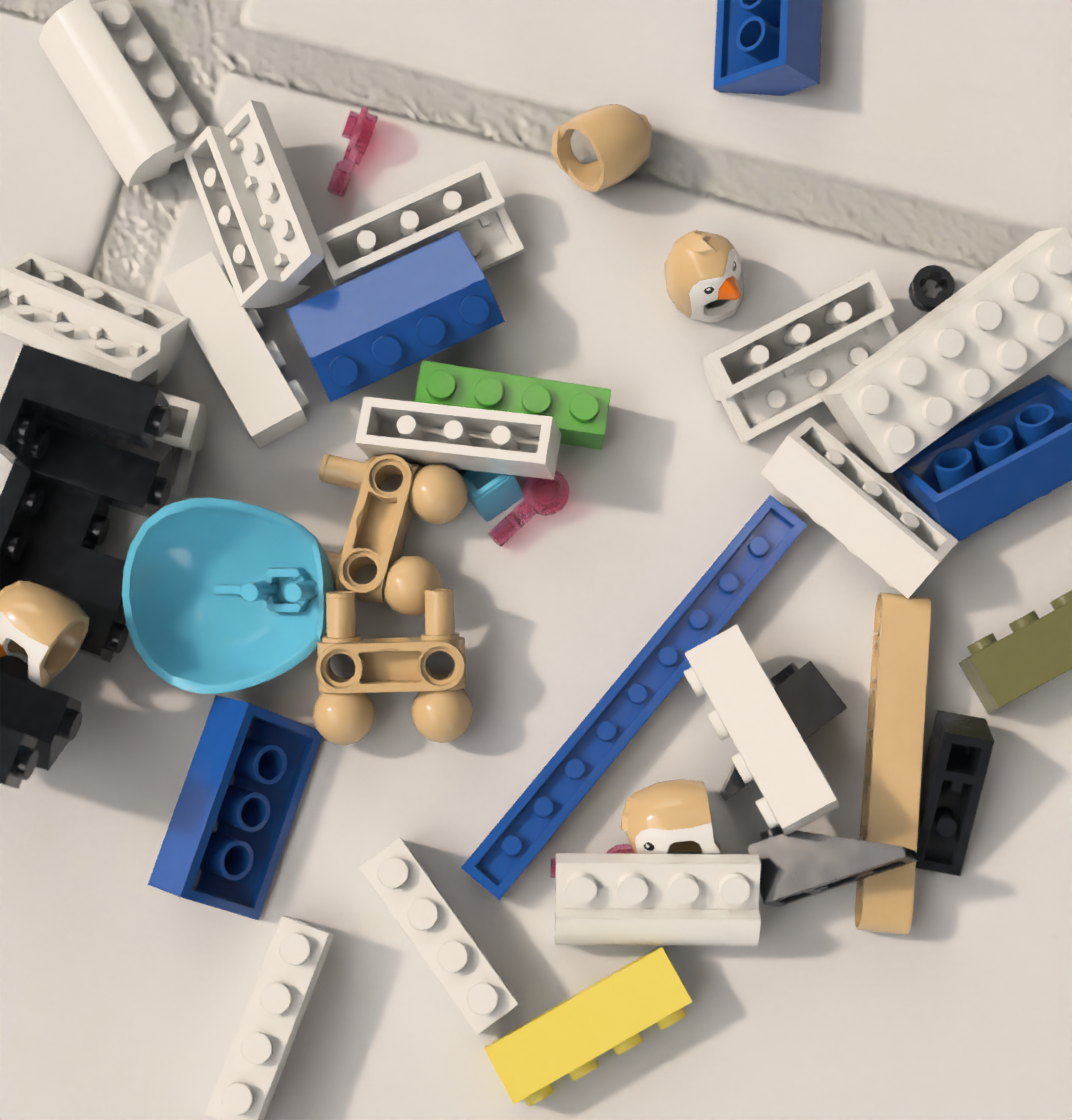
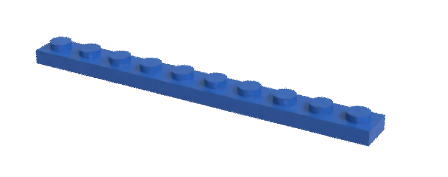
[461,495,808,900]

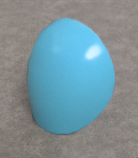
[122,498,334,694]

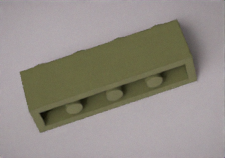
[959,590,1072,714]

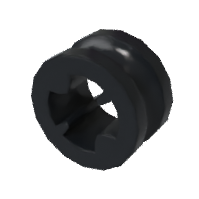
[908,265,955,312]

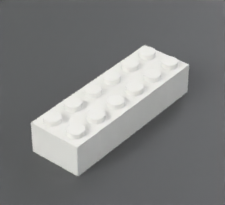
[819,227,1072,473]

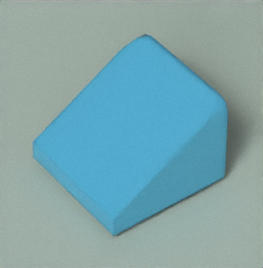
[459,469,523,522]

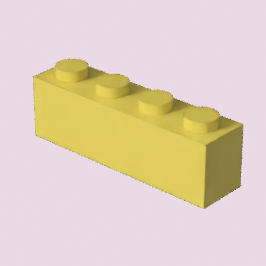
[484,947,693,1107]

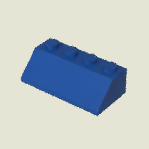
[713,0,822,96]
[286,230,505,402]
[893,375,1072,541]
[147,695,322,920]

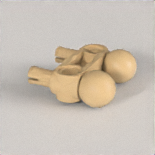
[319,453,468,616]
[313,588,474,746]

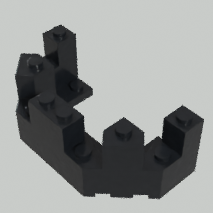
[0,344,174,789]

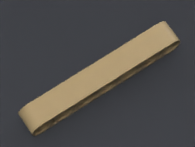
[855,592,931,935]

